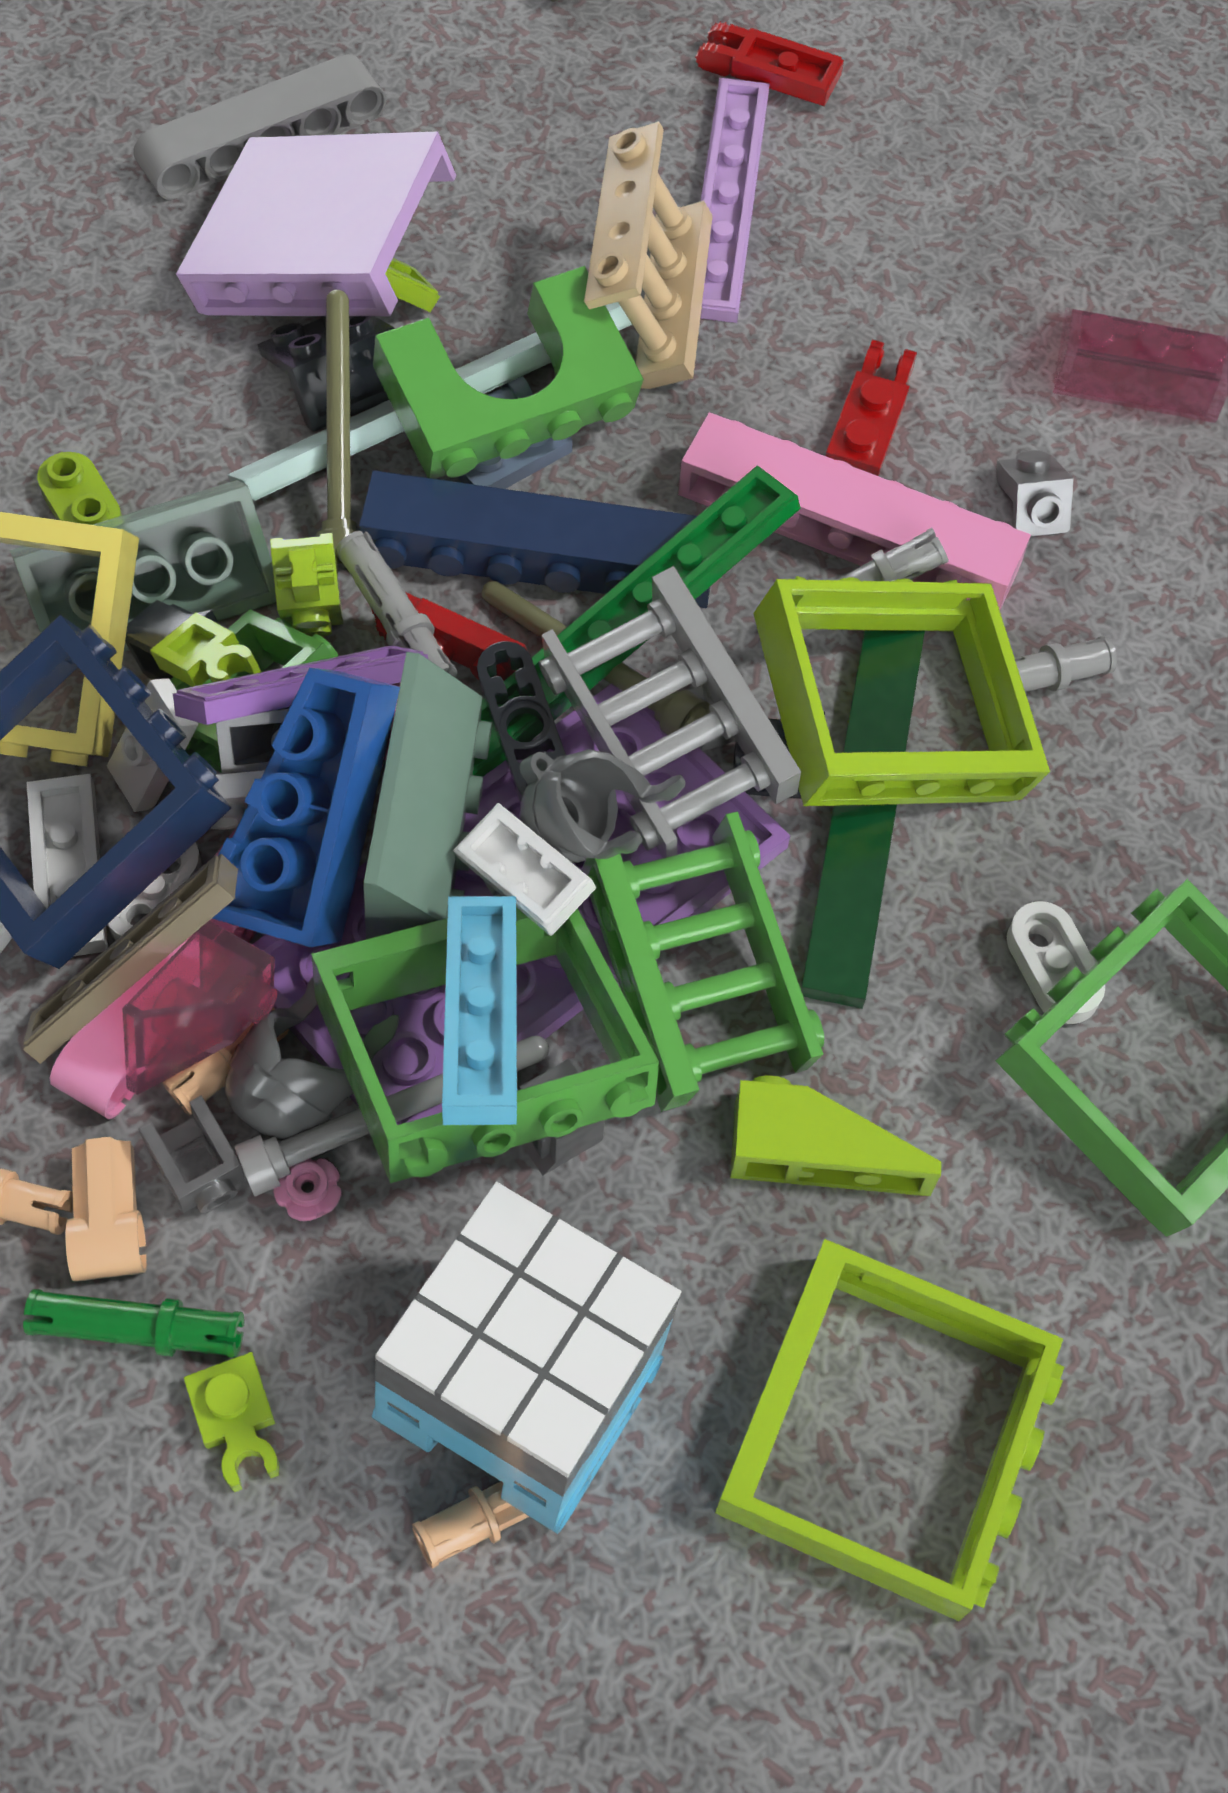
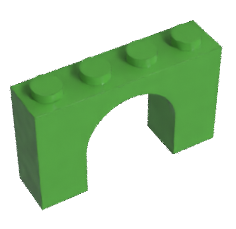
[373,266,644,479]

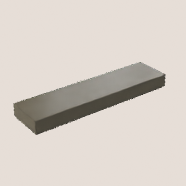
[23,854,238,1064]

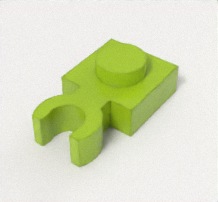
[150,612,261,687]
[183,1352,280,1492]

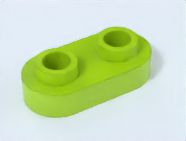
[37,452,122,525]

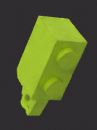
[270,533,343,637]

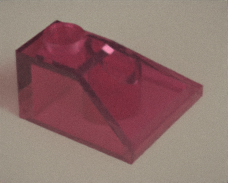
[122,921,277,1095]

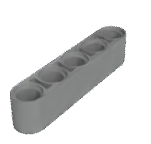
[134,54,387,200]

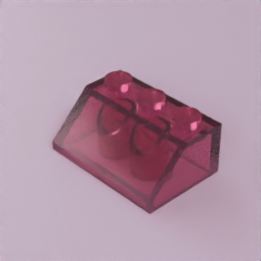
[1053,307,1228,423]

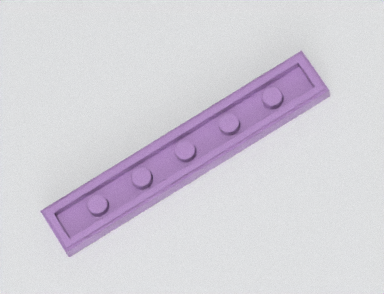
[700,78,770,323]

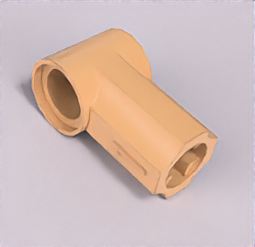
[65,1137,147,1282]

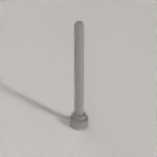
[234,1036,549,1196]

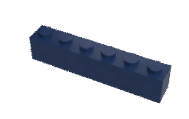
[359,471,711,608]

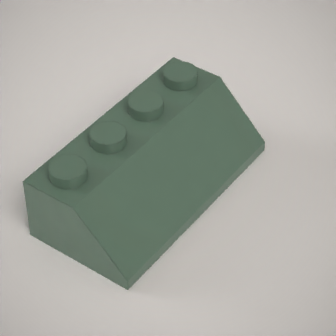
[10,480,276,651]
[364,652,492,939]

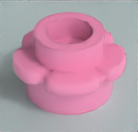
[273,1158,341,1221]

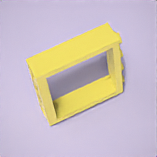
[0,512,139,767]

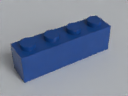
[212,667,400,947]

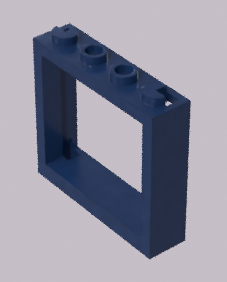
[0,615,232,969]

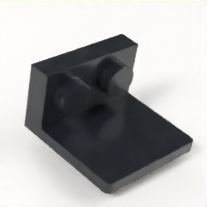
[257,316,395,432]

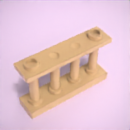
[584,122,713,389]

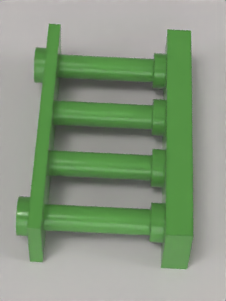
[581,811,824,1112]

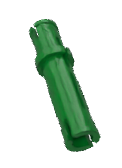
[23,1289,244,1358]

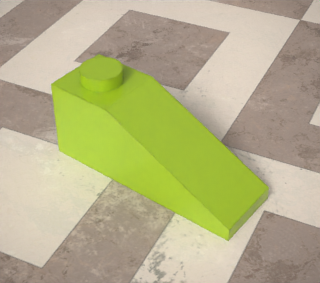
[730,1075,941,1196]

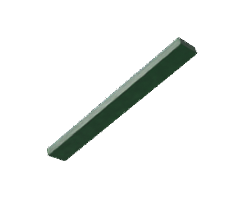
[801,630,925,1009]

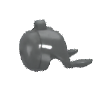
[519,749,686,864]
[225,976,400,1141]

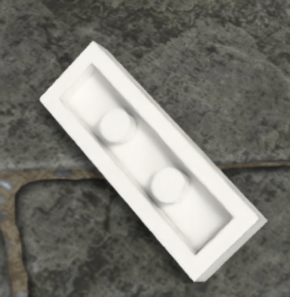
[27,774,108,956]

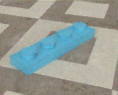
[442,896,517,1125]

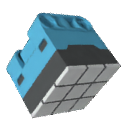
[372,1182,682,1534]

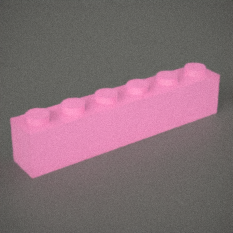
[678,412,1031,610]

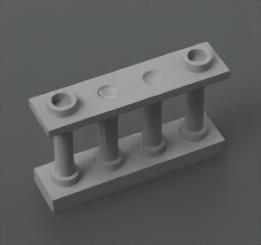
[538,566,801,858]

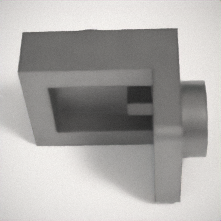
[996,450,1074,536]

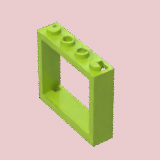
[753,576,1050,806]
[715,1239,1065,1621]

